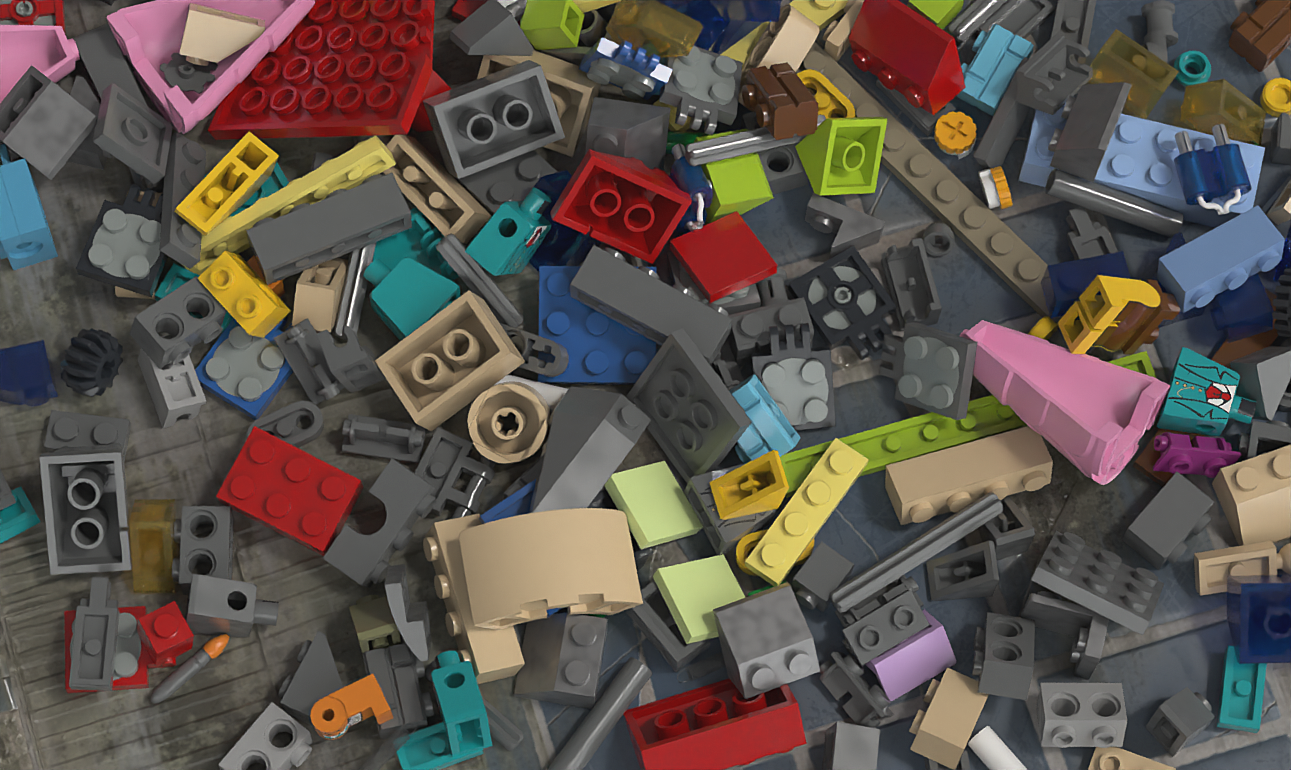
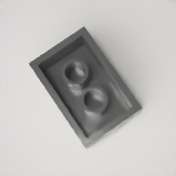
[423,60,565,179]

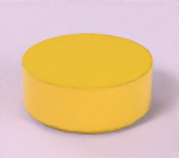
[1260,78,1291,117]
[1028,316,1059,340]

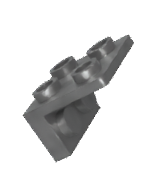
[1020,591,1109,680]

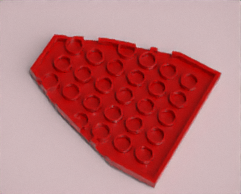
[208,0,435,140]

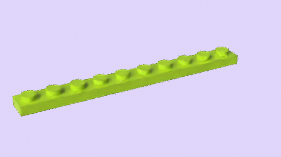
[780,351,1157,498]

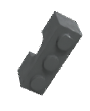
[323,458,438,588]

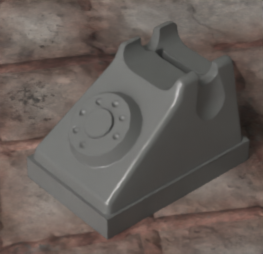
[39,443,133,575]

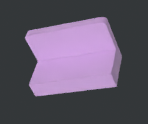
[865,609,956,701]

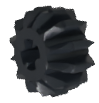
[60,328,123,397]

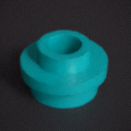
[1173,51,1211,88]

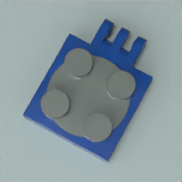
[579,37,672,101]
[195,316,293,420]

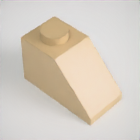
[179,3,265,66]
[292,258,349,333]

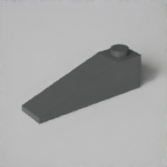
[529,386,652,513]

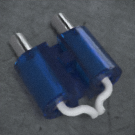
[1174,124,1252,215]
[667,144,713,235]

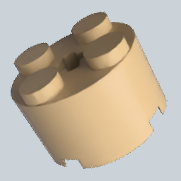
[467,381,551,464]

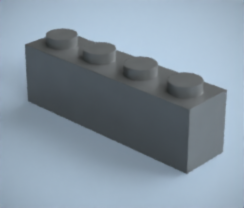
[246,173,412,285]
[570,245,732,366]

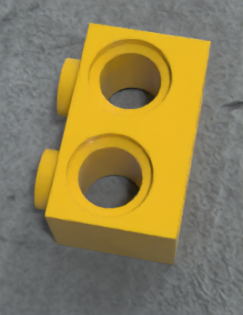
[198,251,291,338]

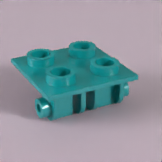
[372,207,459,281]

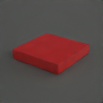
[670,211,778,303]

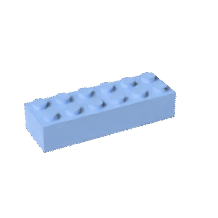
[1018,103,1265,228]

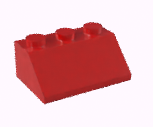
[849,0,966,115]

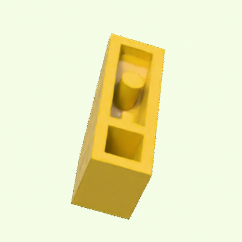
[174,132,279,236]

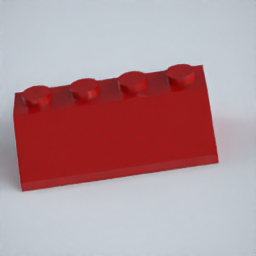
[623,679,807,770]

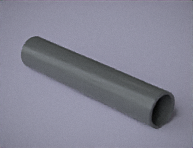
[1045,168,1183,239]
[547,657,653,770]

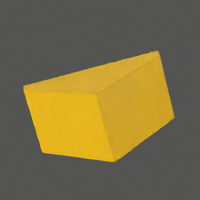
[709,450,789,520]

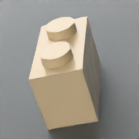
[909,667,989,770]

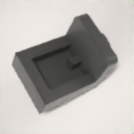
[1236,420,1291,462]

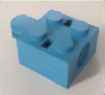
[0,143,58,270]

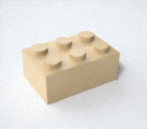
[375,290,525,431]

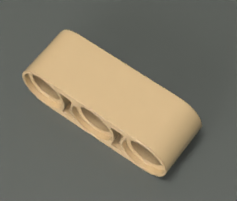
[738,4,820,112]

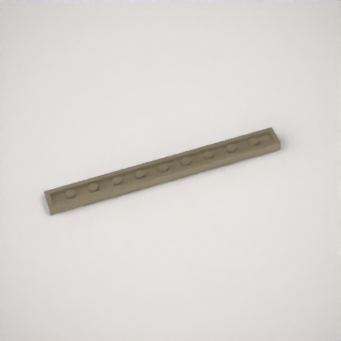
[796,42,1080,324]

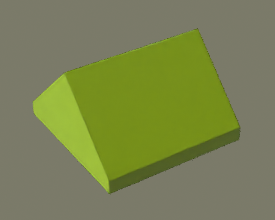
[795,117,887,196]
[694,129,774,225]

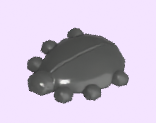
[160,53,218,94]

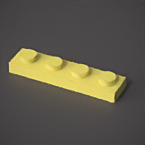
[744,438,869,587]

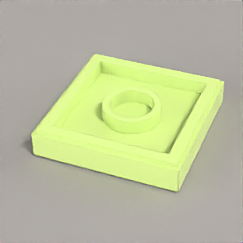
[604,461,703,549]
[653,554,745,644]

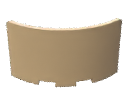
[459,508,643,630]

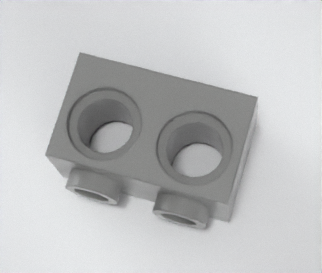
[1036,683,1127,748]
[218,702,313,770]

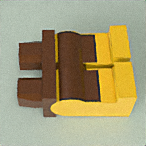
[1058,275,1180,355]

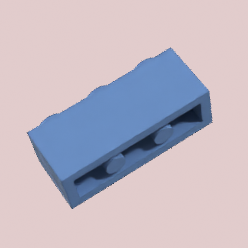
[1157,205,1285,313]

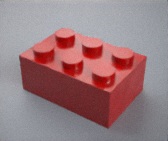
[216,426,364,556]

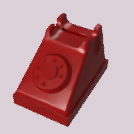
[550,149,692,264]

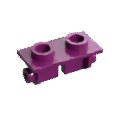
[1153,432,1241,478]

